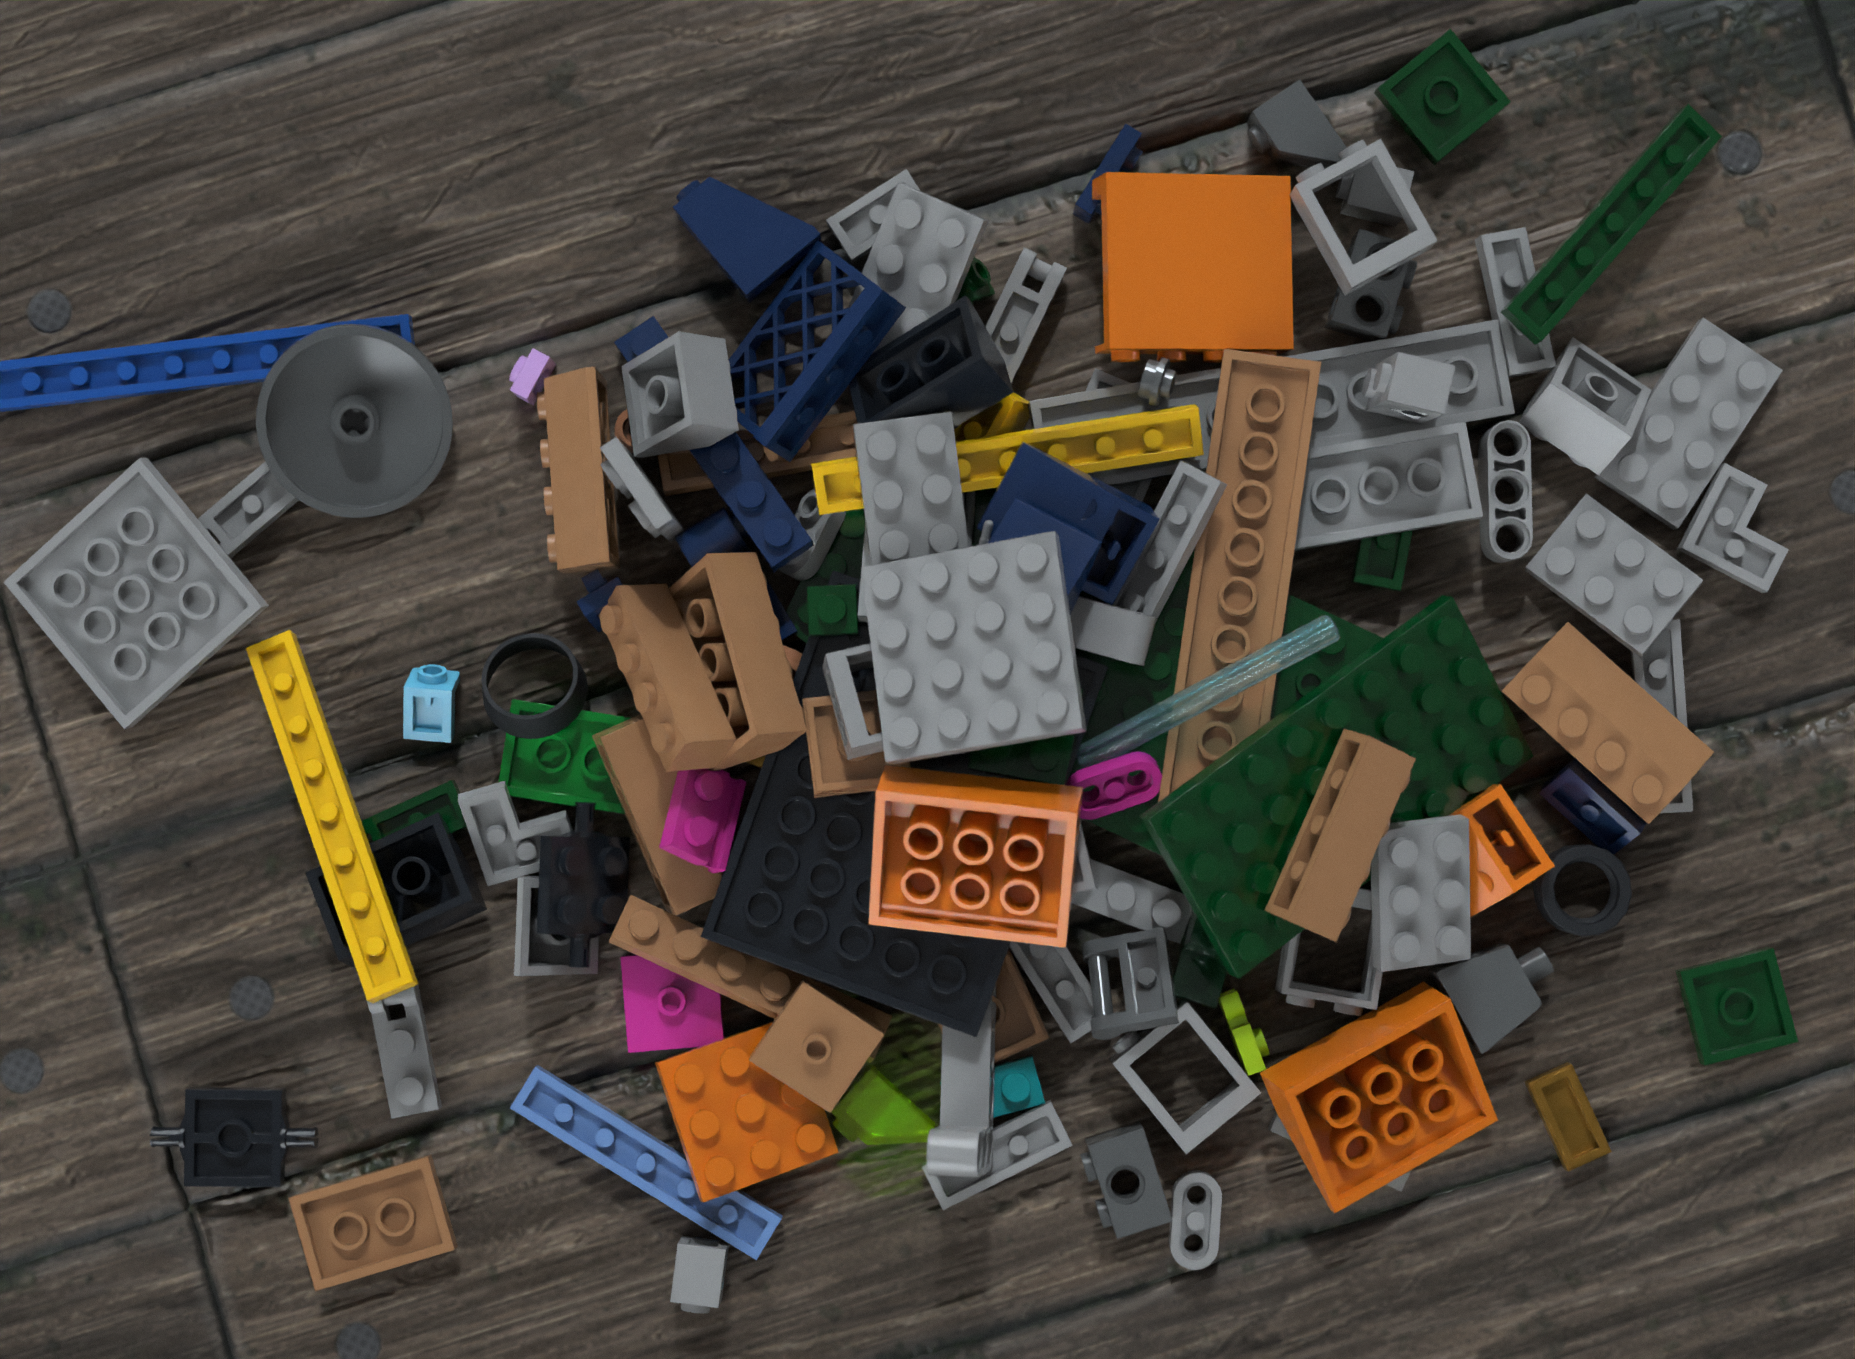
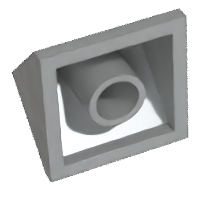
[514,875,599,976]

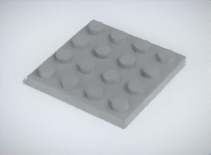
[4,458,269,729]
[861,531,1086,765]

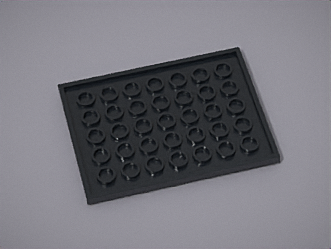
[701,570,1108,1037]

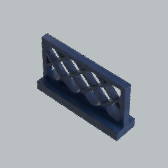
[728,240,906,462]

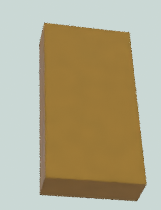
[1525,1062,1612,1172]

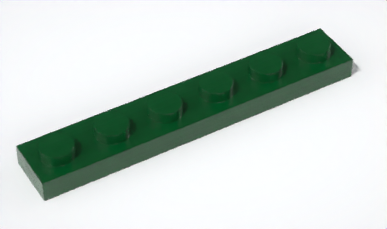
[1501,104,1722,345]

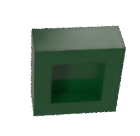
[807,584,859,637]

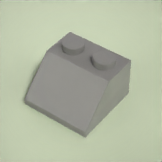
[621,331,739,458]
[1519,337,1652,475]

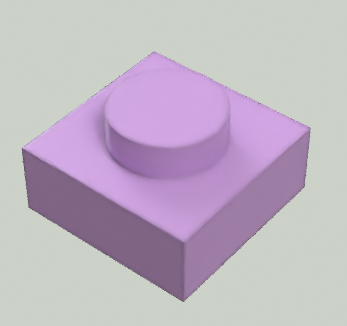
[509,348,556,406]

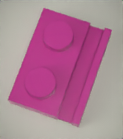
[659,768,746,874]

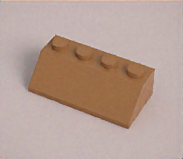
[537,367,620,574]
[669,552,807,771]
[1501,622,1714,824]

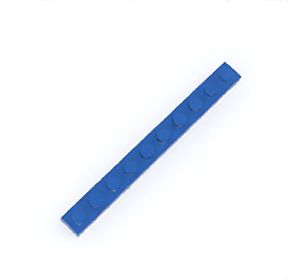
[0,314,415,412]

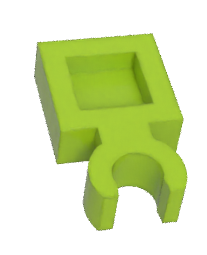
[1216,988,1270,1076]

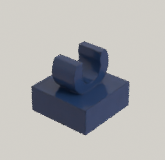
[576,569,624,632]

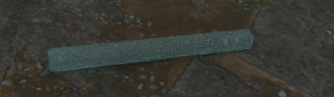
[1076,615,1340,769]

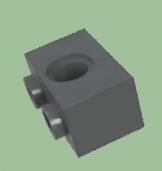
[1080,1122,1173,1239]

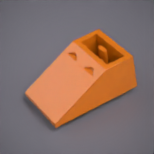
[1448,784,1555,917]

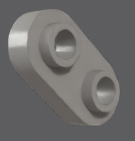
[779,488,846,581]
[1169,1170,1222,1270]

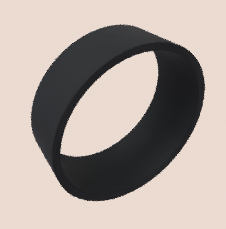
[482,633,588,739]

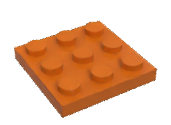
[655,1021,839,1203]

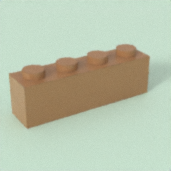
[598,584,736,772]
[592,714,724,916]
[1265,729,1416,942]

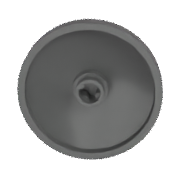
[256,324,453,518]

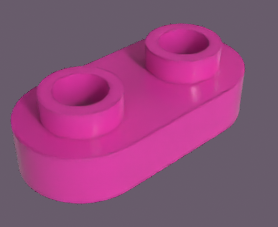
[1066,752,1163,820]

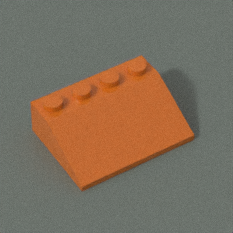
[869,765,1083,948]
[1260,982,1498,1213]

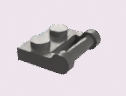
[1081,927,1179,1040]

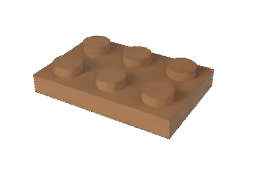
[289,1154,458,1291]

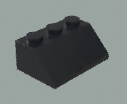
[849,296,1013,429]
[305,813,487,969]

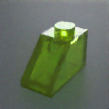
[831,1064,938,1145]

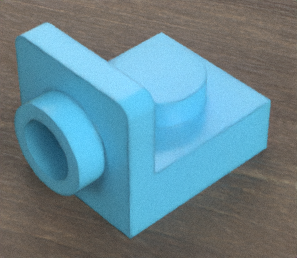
[403,664,460,743]

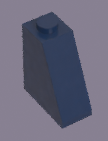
[673,177,822,303]

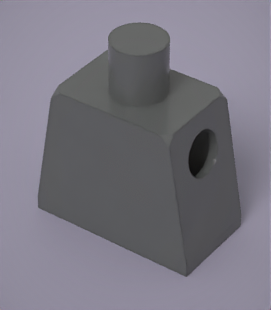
[1428,943,1554,1054]

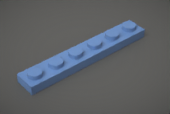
[510,1065,783,1260]

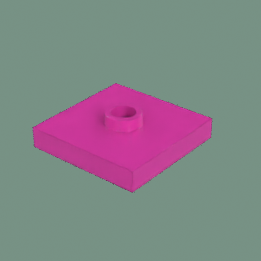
[620,955,725,1053]

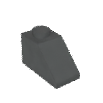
[1247,79,1347,169]

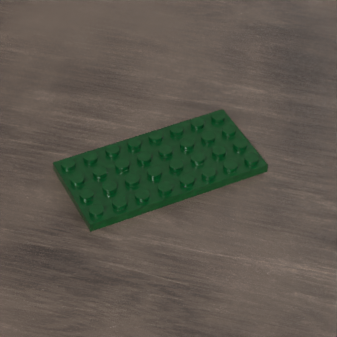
[1140,595,1534,979]

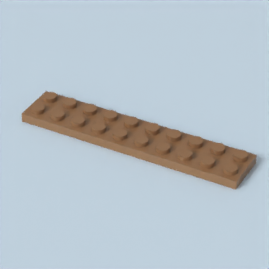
[1158,349,1321,802]

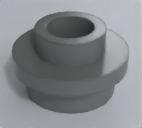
[1139,357,1177,406]

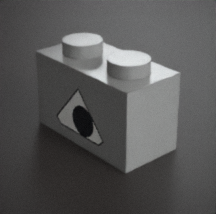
[1362,352,1456,424]

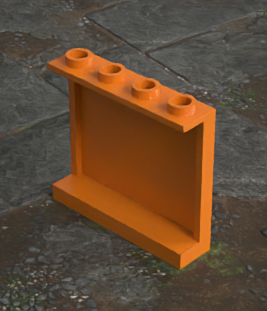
[1092,172,1294,363]

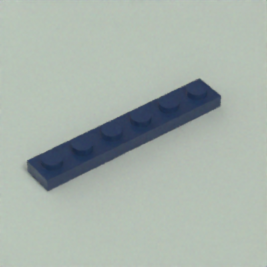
[614,316,814,572]

